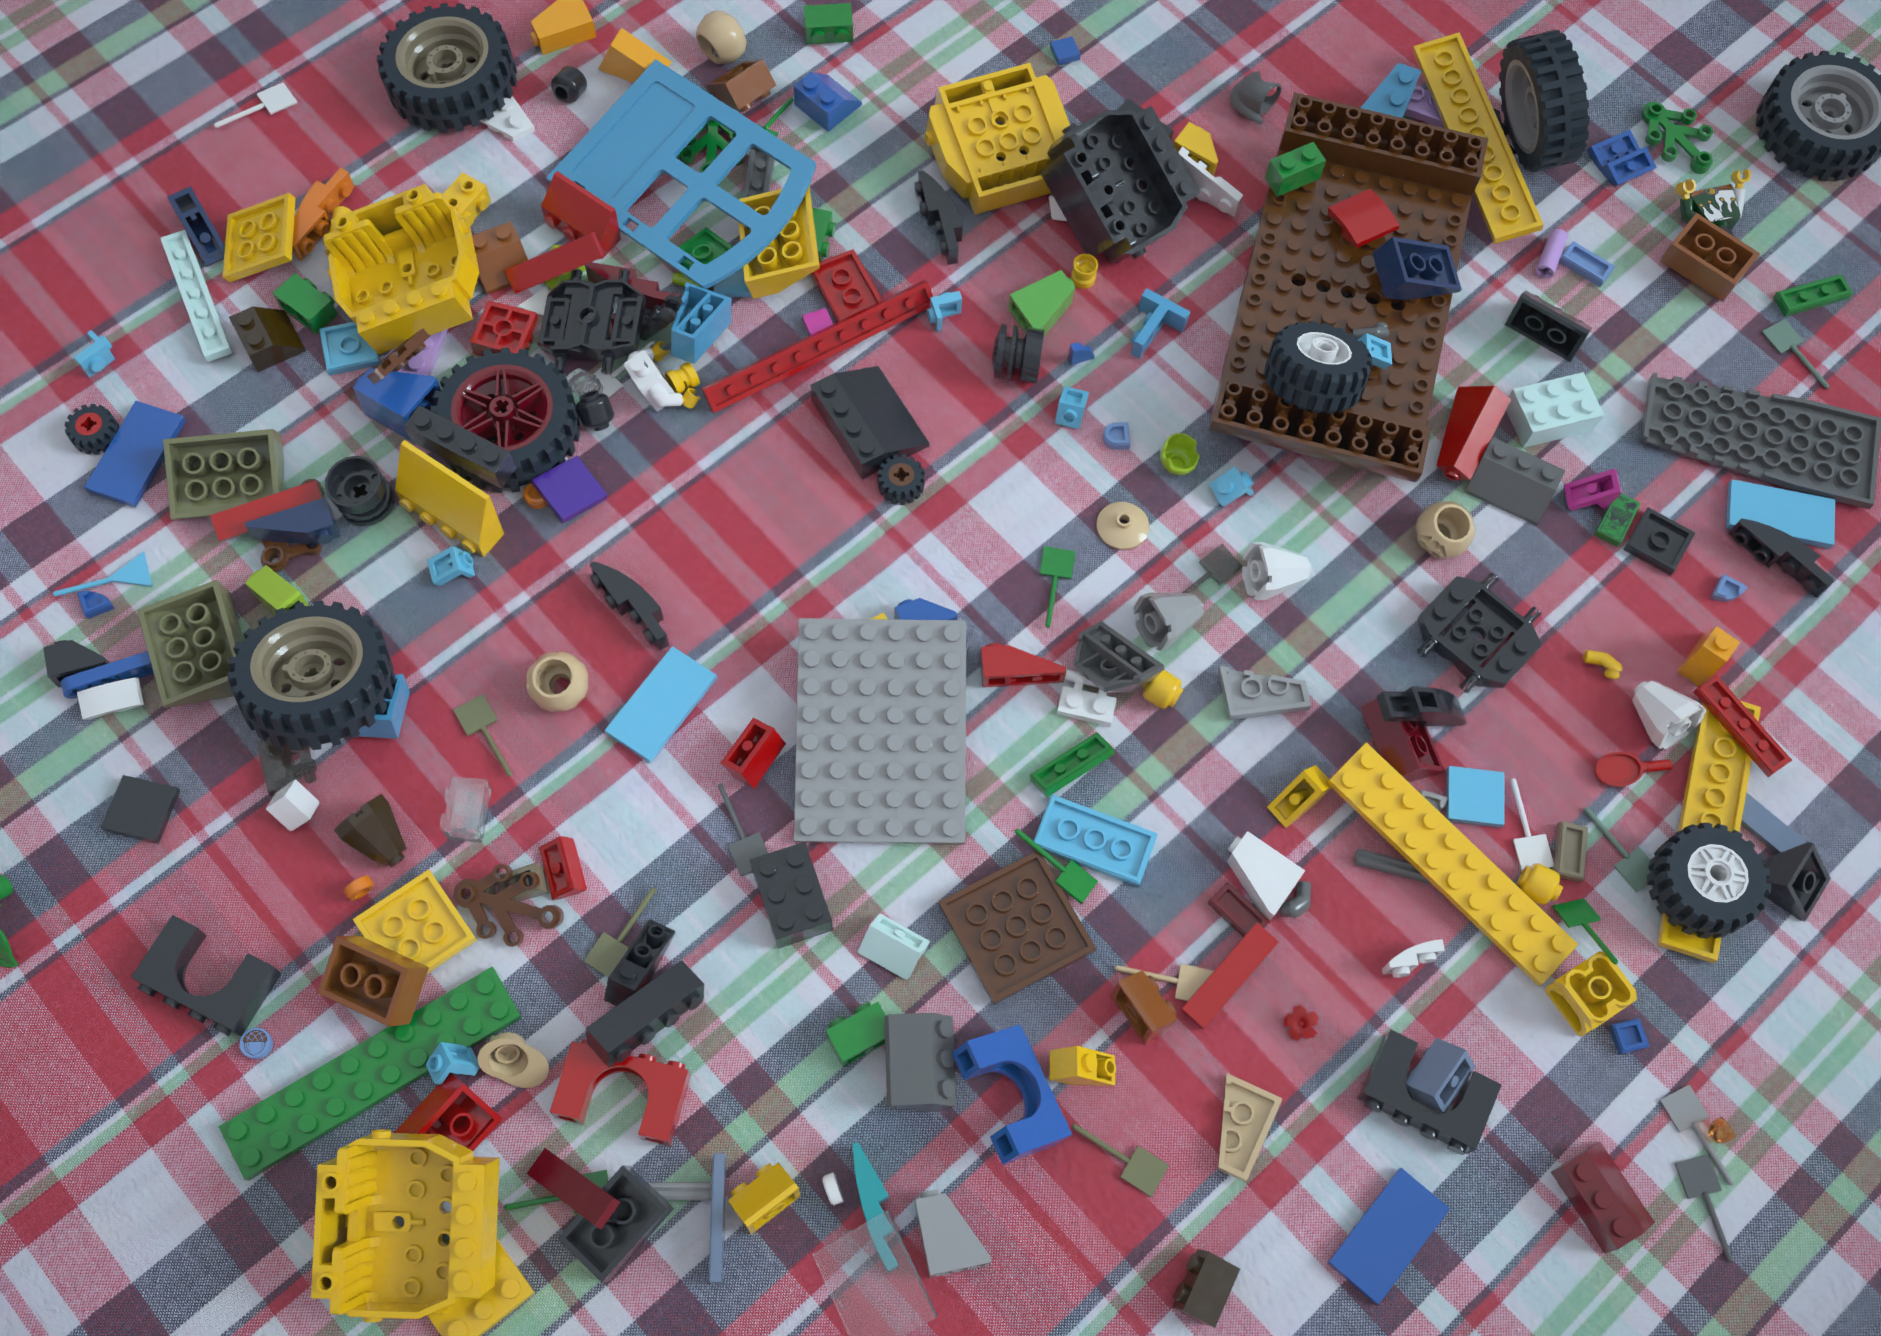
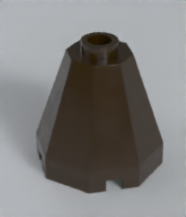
[333,794,407,868]

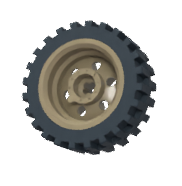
[377,3,517,133]
[227,601,395,751]

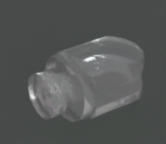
[567,368,603,396]

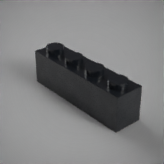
[404,405,517,489]
[586,960,704,1067]

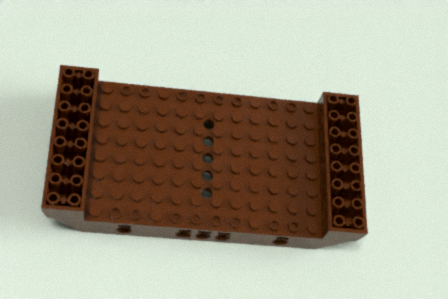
[1209,92,1488,482]

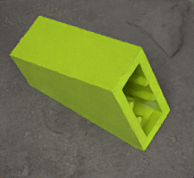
[245,565,309,615]

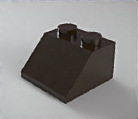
[229,306,306,372]

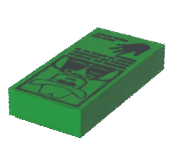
[1594,494,1641,547]

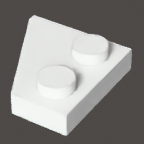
[479,96,535,141]

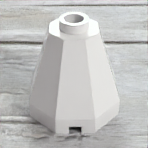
[1242,542,1312,600]
[1632,681,1707,749]

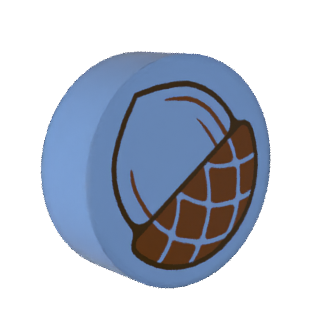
[239,1028,273,1060]

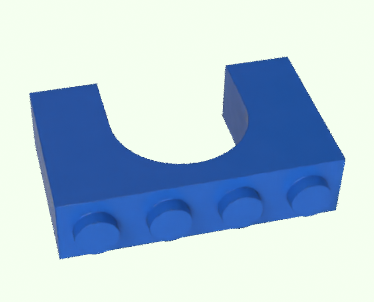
[952,1025,1072,1165]

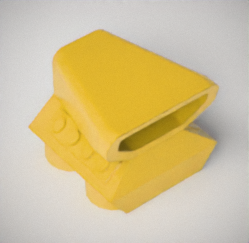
[1545,951,1637,1037]

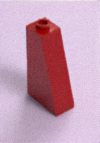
[1436,386,1511,481]

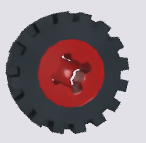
[64,404,119,455]

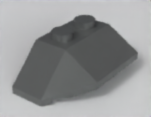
[1074,621,1164,693]

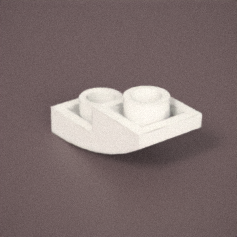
[77,678,144,720]
[1382,939,1445,978]

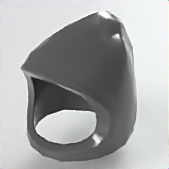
[1230,71,1282,124]

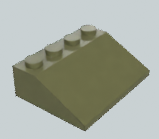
[163,429,284,520]
[137,580,244,708]

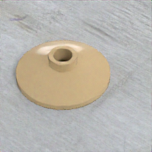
[1096,502,1149,550]

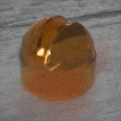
[1708,1117,1736,1144]

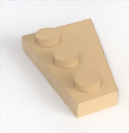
[1218,1073,1282,1183]

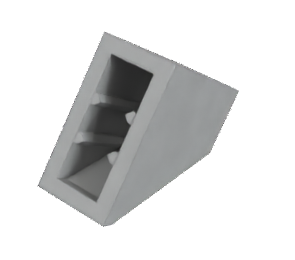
[914,1190,991,1278]

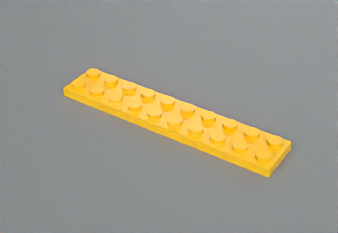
[1413,32,1544,244]
[1657,701,1761,963]
[1327,742,1578,986]

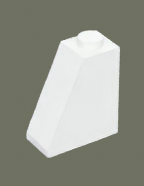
[1227,831,1305,921]

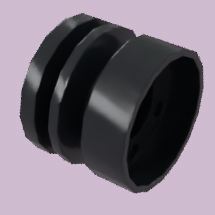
[992,324,1045,383]
[325,456,395,526]

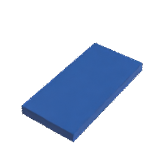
[84,401,186,508]
[1327,1167,1450,1305]

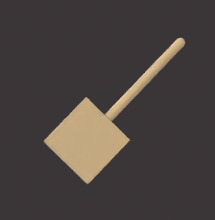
[1115,964,1213,1001]

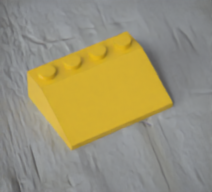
[738,185,820,299]
[395,440,504,557]

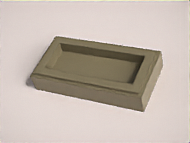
[1553,821,1588,883]

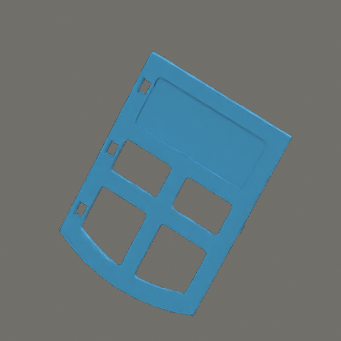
[546,59,816,289]

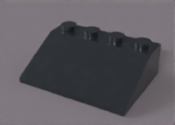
[810,366,930,480]

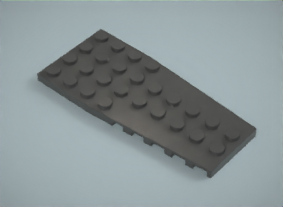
[1640,373,1881,509]

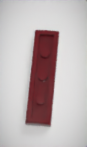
[526,1148,620,1229]

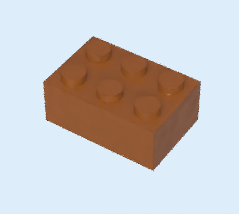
[1660,213,1760,302]
[317,935,429,1026]

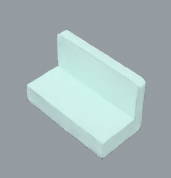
[858,914,930,980]

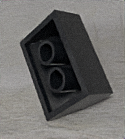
[1504,291,1592,362]

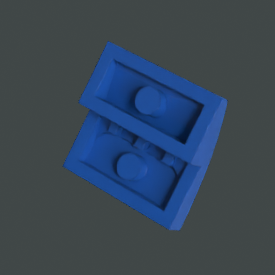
[1587,129,1657,187]

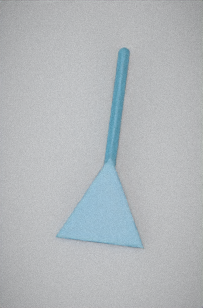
[53,551,153,597]

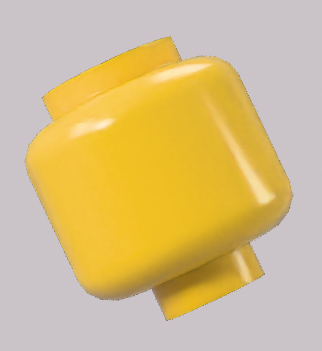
[1143,669,1184,709]
[1516,863,1563,905]

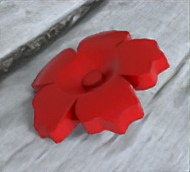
[1284,1004,1319,1041]

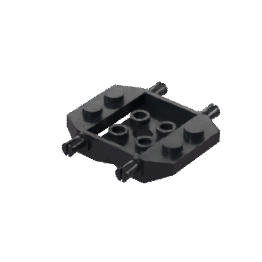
[538,269,647,375]
[1417,573,1542,693]

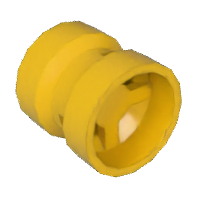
[1071,254,1098,289]
[665,362,700,394]

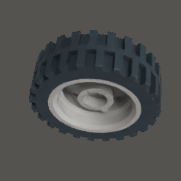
[1499,30,1590,172]
[1755,51,1881,181]

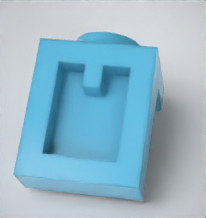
[1358,333,1392,369]
[1055,386,1089,429]
[427,546,475,586]
[426,1042,480,1085]

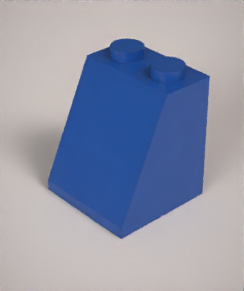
[353,368,441,444]

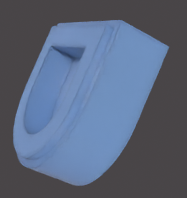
[1103,422,1131,450]

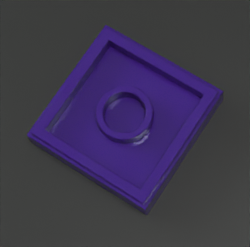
[532,455,607,524]

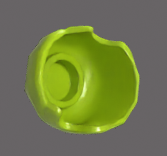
[1160,433,1200,475]

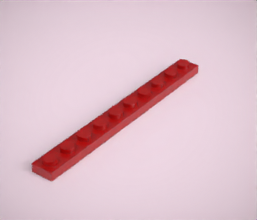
[701,280,933,413]

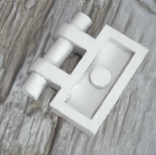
[1057,669,1117,727]

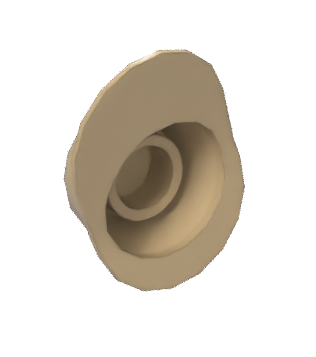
[477,1032,549,1088]

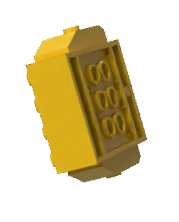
[924,63,1070,215]
[323,184,479,355]
[311,1129,500,1323]

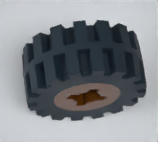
[878,454,925,505]

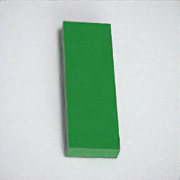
[1773,274,1853,317]
[1029,732,1114,798]

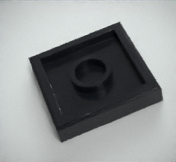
[1623,507,1695,576]
[101,775,180,843]

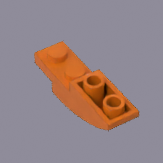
[292,167,354,261]

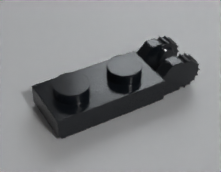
[640,294,683,341]

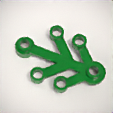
[1642,102,1714,174]
[679,120,743,173]

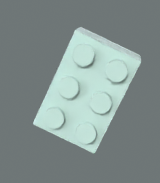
[1506,372,1604,448]

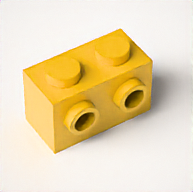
[442,172,491,227]

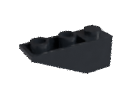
[604,919,675,1006]

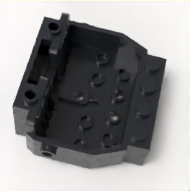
[1040,106,1200,263]

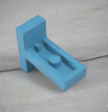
[1131,288,1190,359]

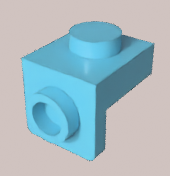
[927,291,962,331]
[74,330,115,377]
[1209,467,1254,507]

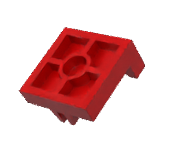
[470,300,538,357]

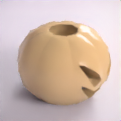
[696,11,747,65]
[1415,501,1476,559]
[526,652,588,712]

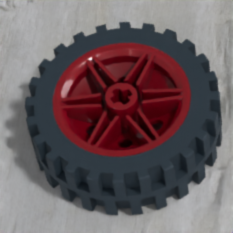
[430,348,580,493]

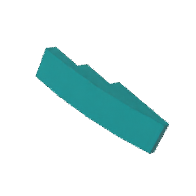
[852,1142,900,1274]

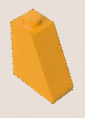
[530,0,596,55]
[598,28,671,83]
[1677,626,1740,686]

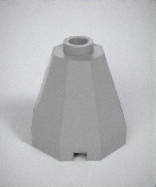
[1133,593,1203,651]

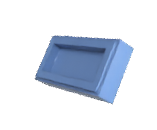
[1559,241,1616,287]

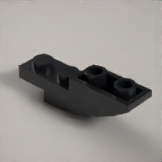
[914,170,963,265]
[1728,518,1835,598]
[589,561,669,651]
[1376,686,1467,726]

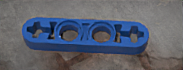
[60,651,154,699]

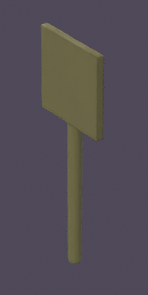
[453,694,512,777]
[584,887,656,977]
[1072,1124,1169,1197]

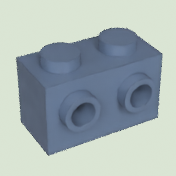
[1406,1038,1475,1113]

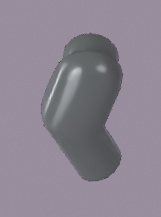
[1353,322,1390,340]
[1281,881,1311,918]

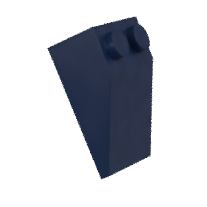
[1372,237,1462,300]

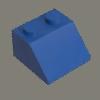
[793,72,862,132]

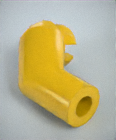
[1583,649,1622,679]

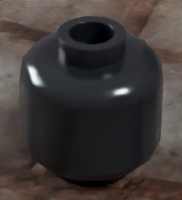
[551,66,587,103]
[576,390,614,431]

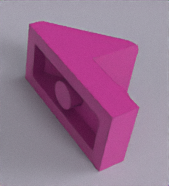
[1563,468,1622,511]

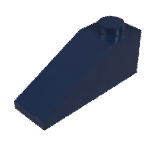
[167,186,225,267]
[245,497,340,545]

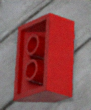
[541,171,621,259]
[394,1073,503,1151]

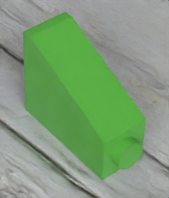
[1008,270,1075,336]

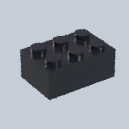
[750,842,833,949]
[557,1165,674,1283]

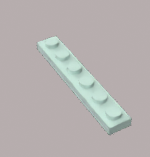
[160,230,233,362]

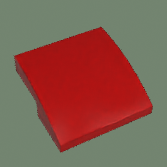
[1328,189,1399,248]

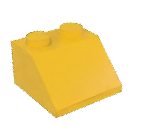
[728,1162,801,1234]

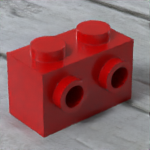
[721,717,786,789]

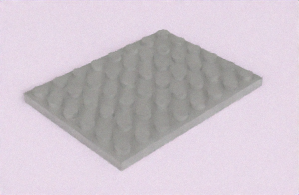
[794,618,966,844]

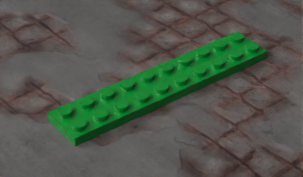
[218,966,522,1181]

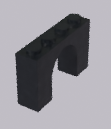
[131,915,282,1037]
[1357,1030,1502,1155]

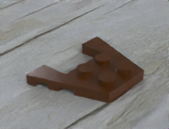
[344,328,430,400]

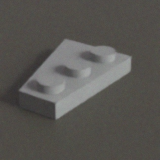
[1218,666,1311,720]

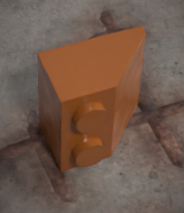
[706,59,777,112]
[472,221,528,295]
[1111,970,1177,1045]

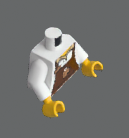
[623,341,700,412]

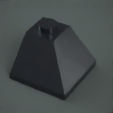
[1763,842,1831,922]

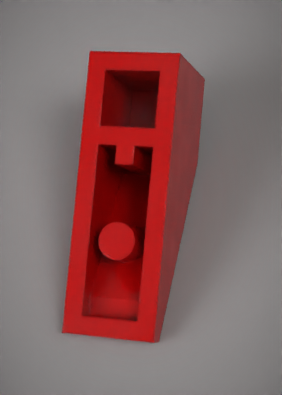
[980,643,1066,688]

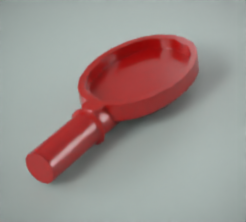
[1594,752,1672,787]

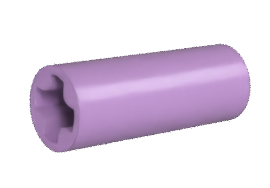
[1535,229,1568,278]

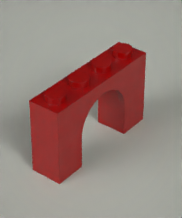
[550,1039,691,1147]

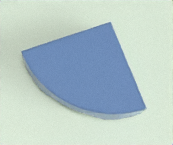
[1710,574,1748,602]

